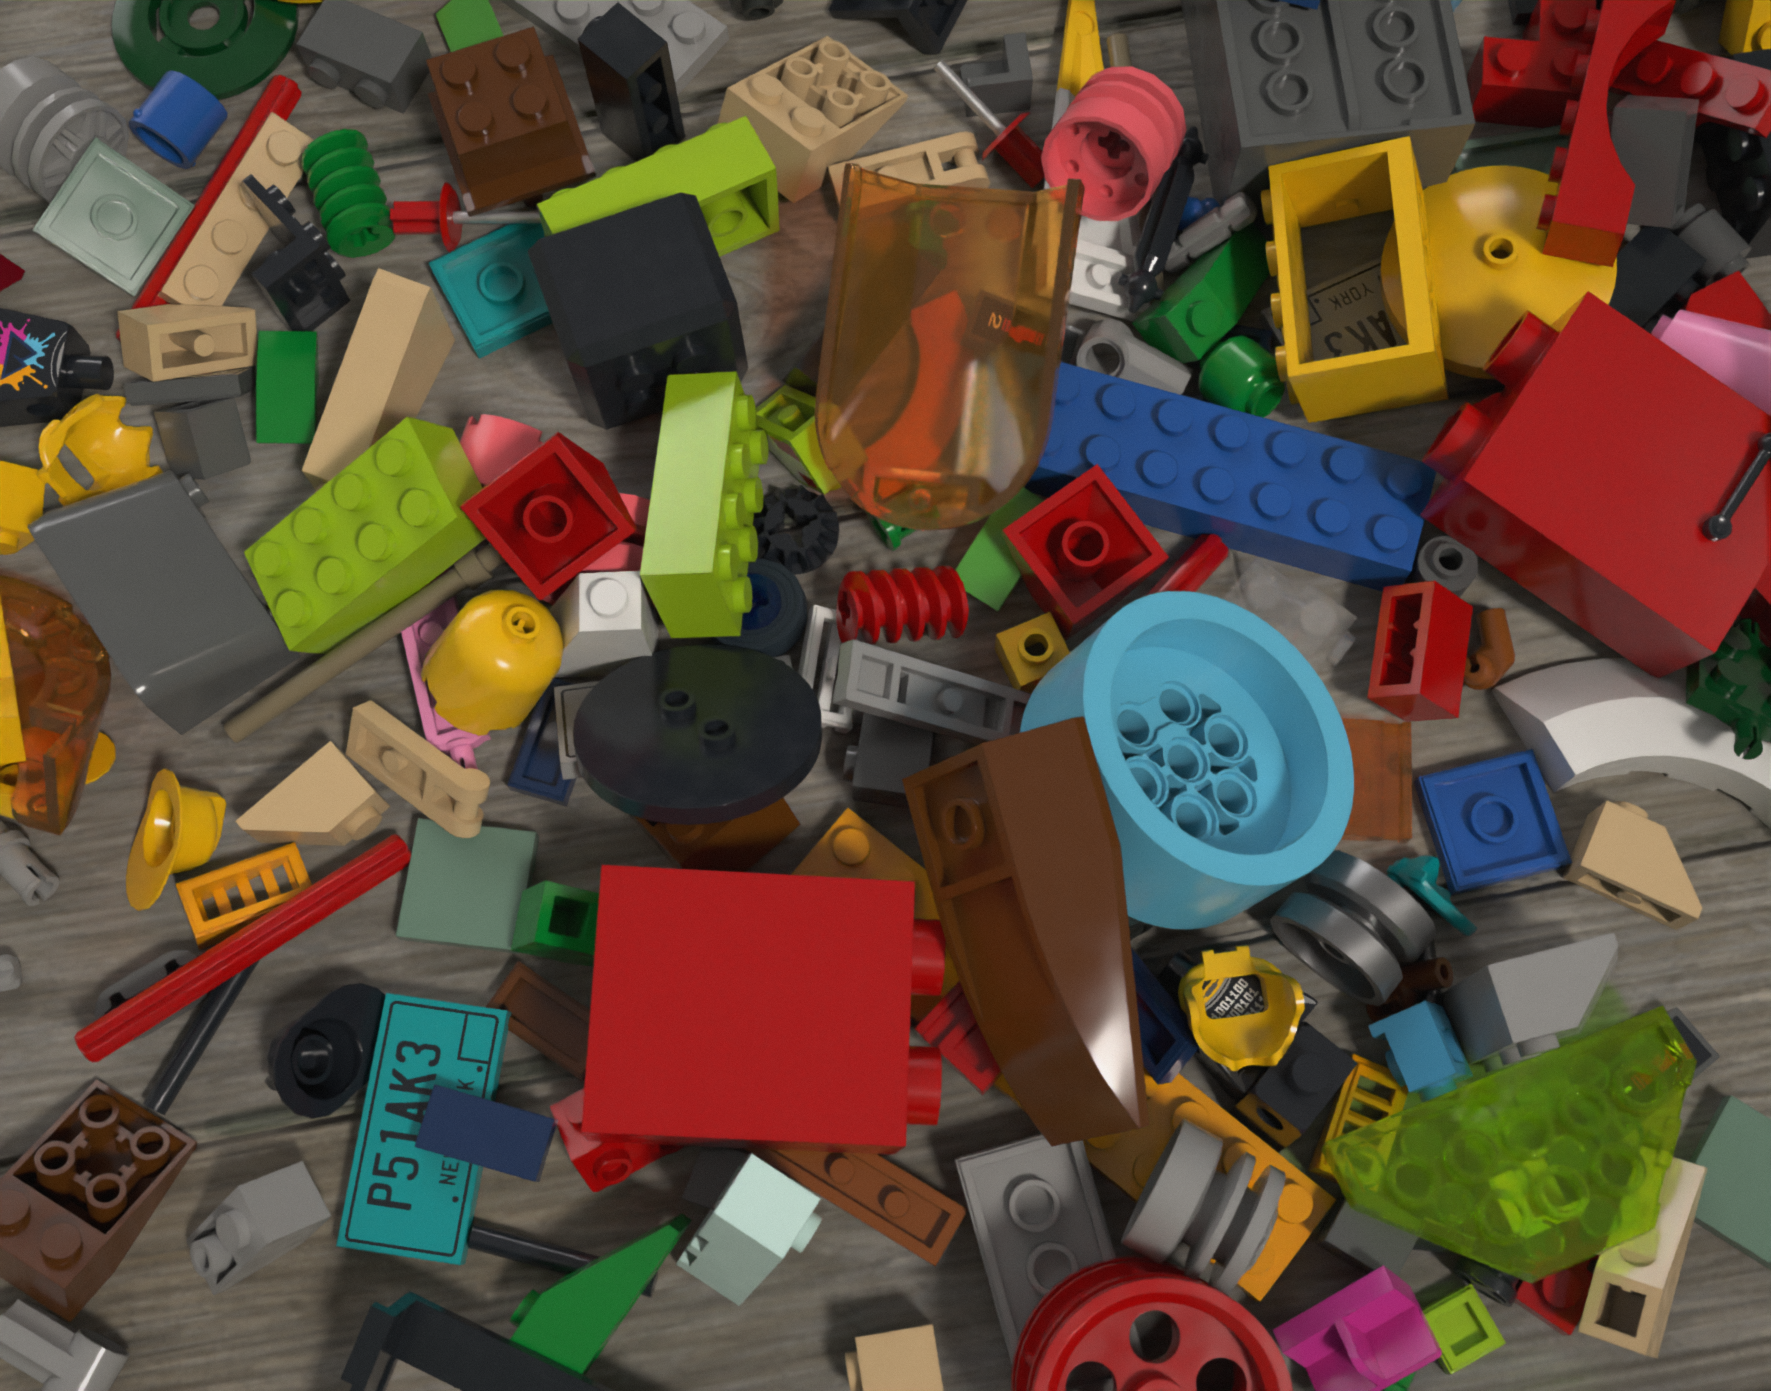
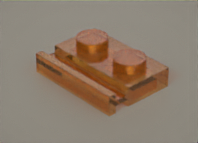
[1341,718,1412,844]

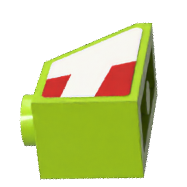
[756,385,868,495]

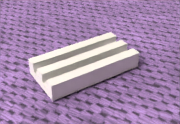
[798,605,865,734]

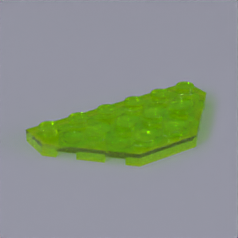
[1321,1005,1697,1284]

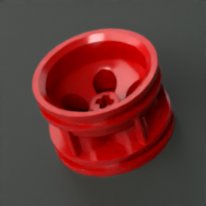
[1011,1256,1293,1391]

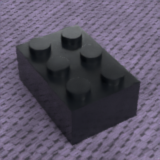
[1694,49,1771,259]

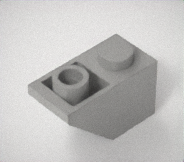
[186,1161,331,1295]

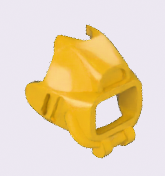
[36,393,163,506]
[1178,945,1305,1071]

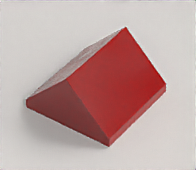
[460,432,637,601]

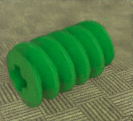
[301,129,396,258]

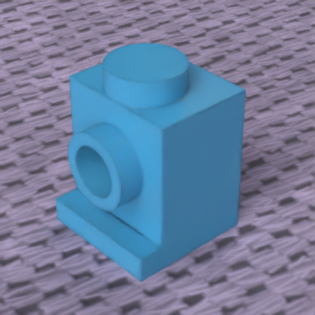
[1368,1001,1473,1106]

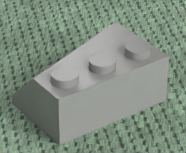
[1442,933,1619,1073]

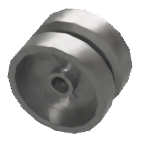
[1270,850,1437,1006]

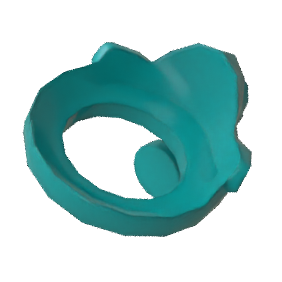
[1387,855,1478,936]

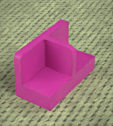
[1273,1265,1442,1391]

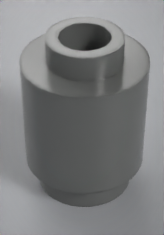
[1668,203,1751,287]
[1405,536,1478,598]

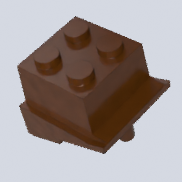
[426,26,597,217]

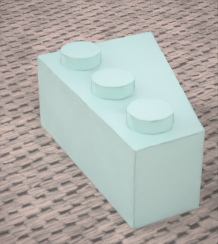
[676,1153,822,1306]

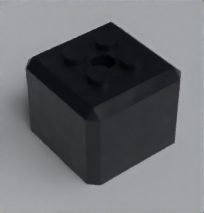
[528,192,748,430]

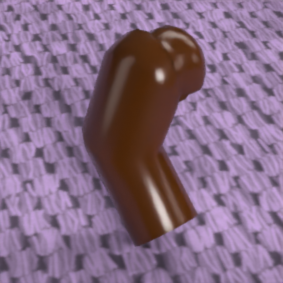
[1366,957,1454,1023]

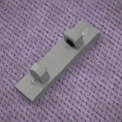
[833,639,1031,745]

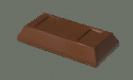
[486,961,590,1081]

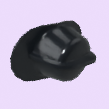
[265,983,386,1119]

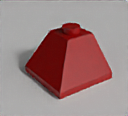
[1001,464,1169,641]

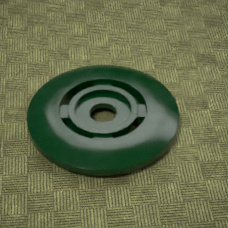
[111,0,299,100]

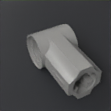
[1076,319,1193,395]
[0,1299,130,1391]

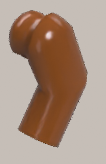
[1463,608,1515,690]

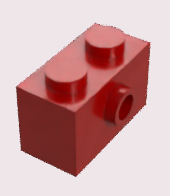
[1367,580,1473,722]

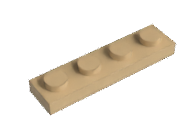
[157,112,314,306]

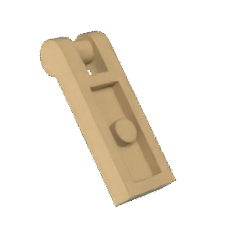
[828,131,990,224]
[346,700,491,838]

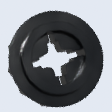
[753,484,840,575]

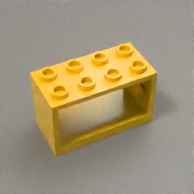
[1261,136,1448,423]

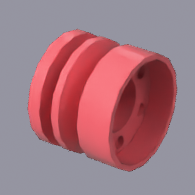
[1041,66,1187,221]

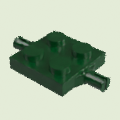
[1686,618,1771,760]

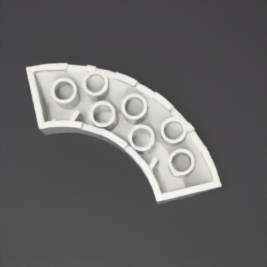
[1492,658,1771,829]

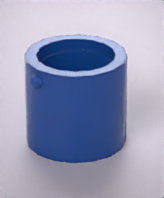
[129,70,228,169]

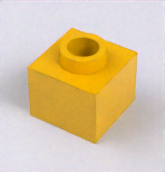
[994,612,1070,694]

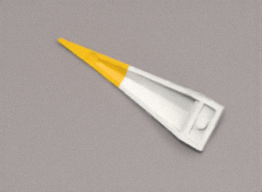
[1036,0,1150,321]

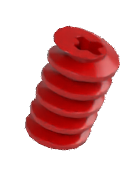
[836,566,969,645]

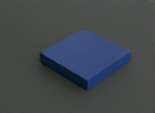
[1413,749,1572,896]

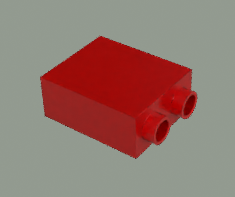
[1420,291,1771,678]
[581,865,946,1155]

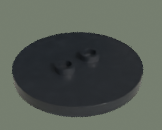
[573,644,822,825]

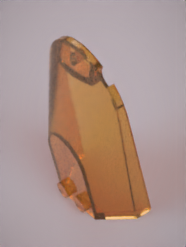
[815,163,1085,531]

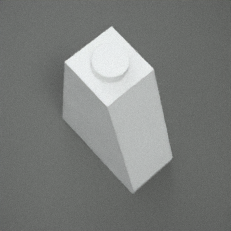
[549,571,659,678]

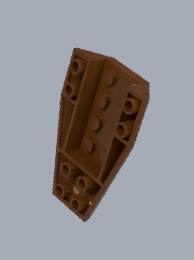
[902,716,1150,1147]

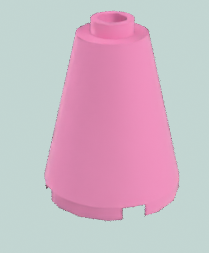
[1651,310,1771,416]

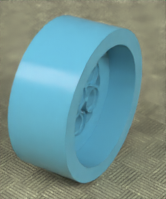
[1020,591,1354,930]

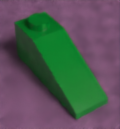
[1132,222,1270,363]
[511,880,599,967]
[509,1213,692,1376]

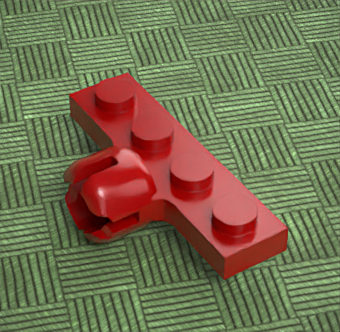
[1608,40,1771,138]

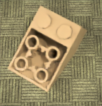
[717,36,908,203]

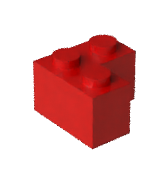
[1467,0,1596,128]

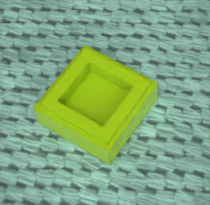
[1422,1284,1506,1375]

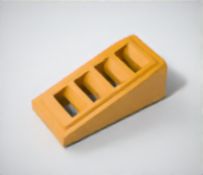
[176,842,312,950]
[1308,1053,1409,1194]

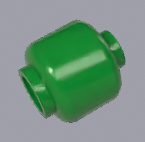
[1198,335,1285,418]

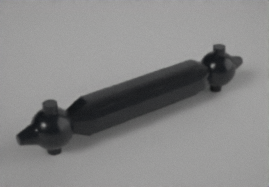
[1117,127,1209,313]

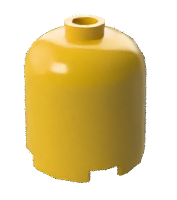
[421,590,564,736]

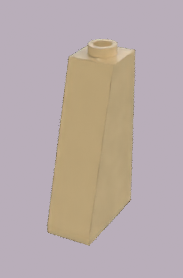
[302,268,455,493]

